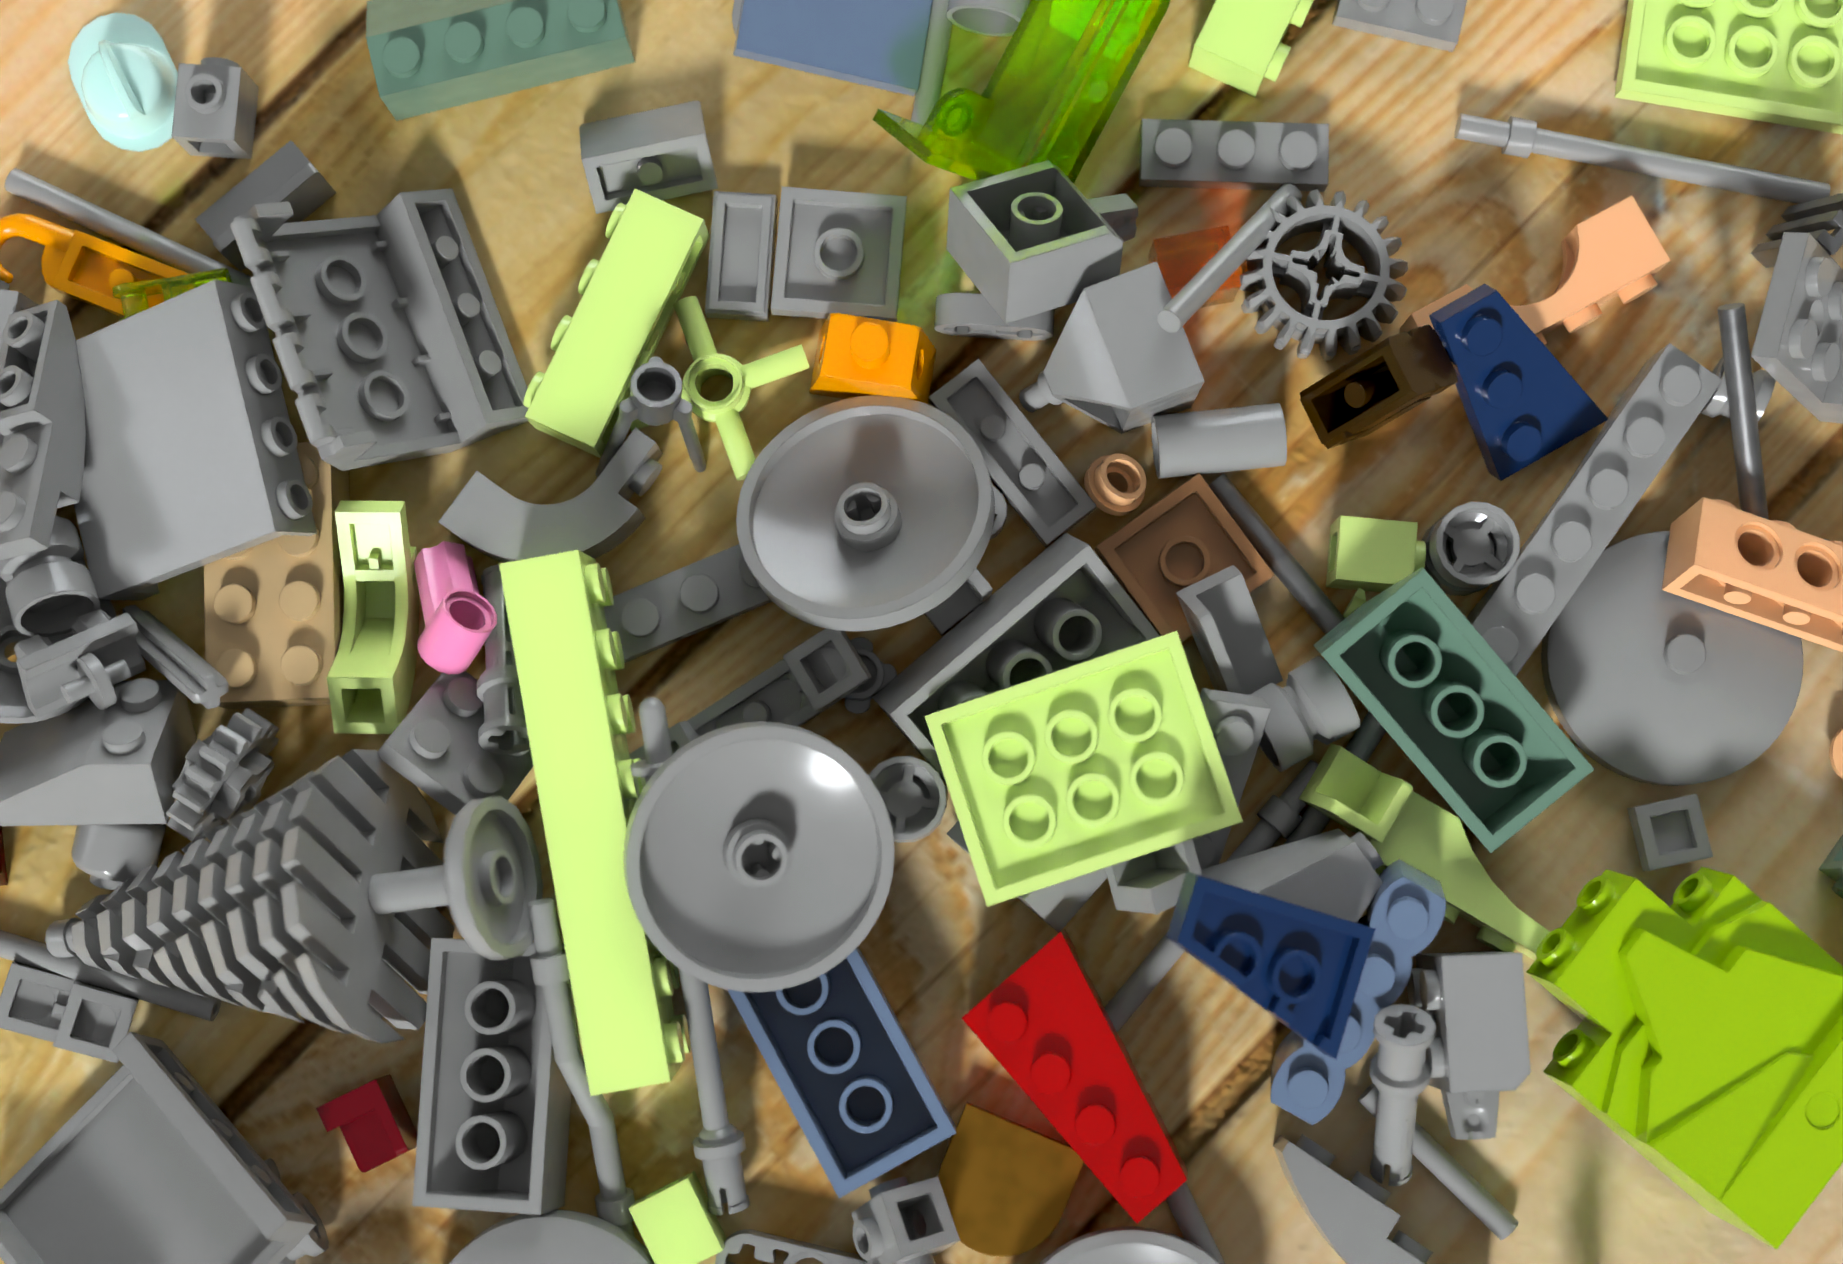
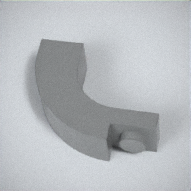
[438,427,663,563]

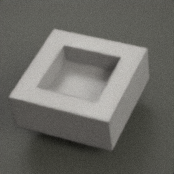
[1627,794,1713,871]

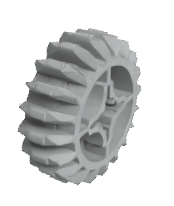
[1236,189,1408,361]

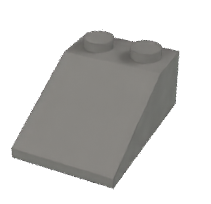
[0,678,197,826]

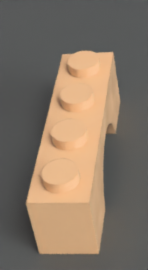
[1399,196,1671,386]

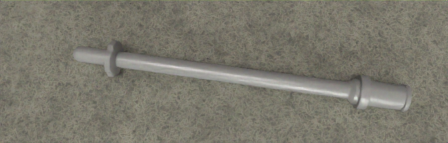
[630,697,750,1215]

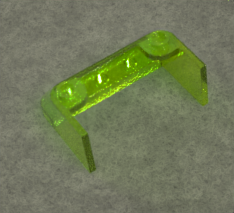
[873,0,1170,184]

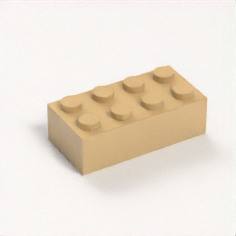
[204,442,350,709]

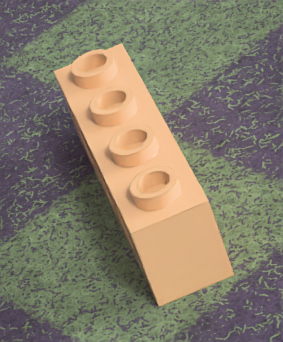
[1662,497,1843,652]

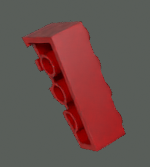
[962,929,1188,1224]

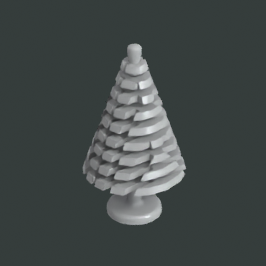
[45,749,543,1043]

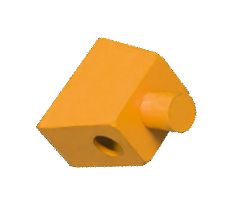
[809,313,936,404]

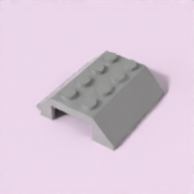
[230,188,529,471]

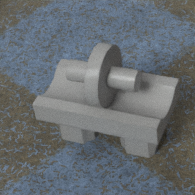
[14,609,146,718]

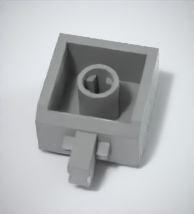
[946,160,1138,324]
[1407,950,1531,1140]

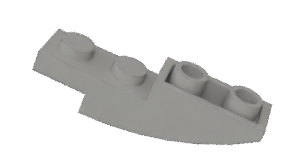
[0,300,86,561]
[1273,1134,1433,1264]

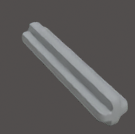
[123,605,229,709]

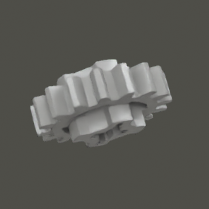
[166,708,279,842]

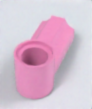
[414,541,497,674]

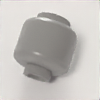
[71,824,166,890]

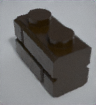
[1300,324,1458,449]

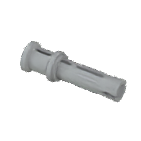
[477,564,531,755]
[1369,1004,1435,1187]

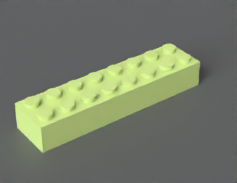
[499,550,691,1096]

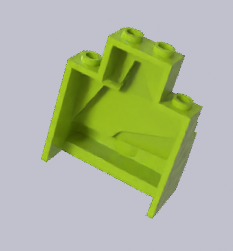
[1526,866,1843,1250]

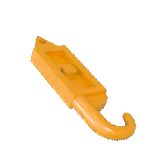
[0,213,198,319]

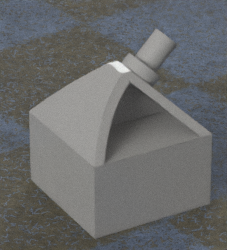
[1019,261,1204,434]

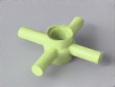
[630,296,810,480]

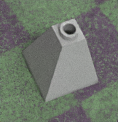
[1201,828,1383,923]

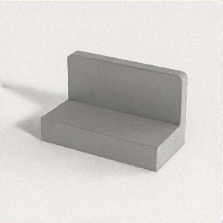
[579,101,718,214]
[195,140,336,271]
[1176,565,1283,695]

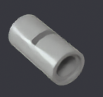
[1151,403,1287,479]

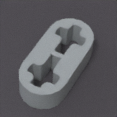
[934,293,1055,341]

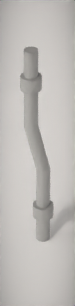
[527,898,635,1238]

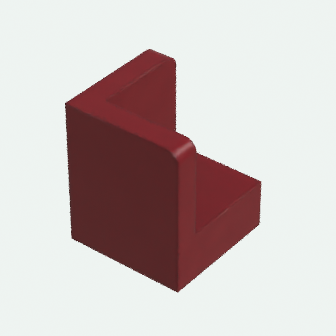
[316,1074,417,1172]

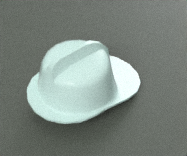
[68,12,178,152]

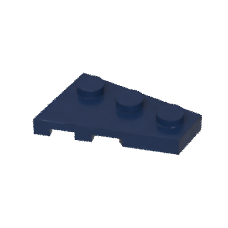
[1429,284,1608,481]
[1166,871,1375,1059]

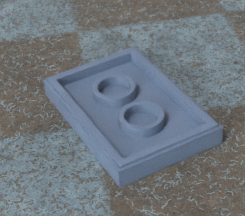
[733,0,933,96]

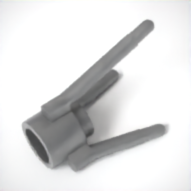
[596,356,706,477]

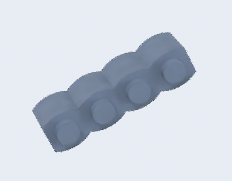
[1270,859,1446,1125]

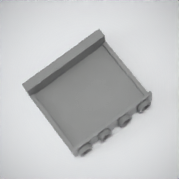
[74,279,317,600]
[0,1032,317,1264]

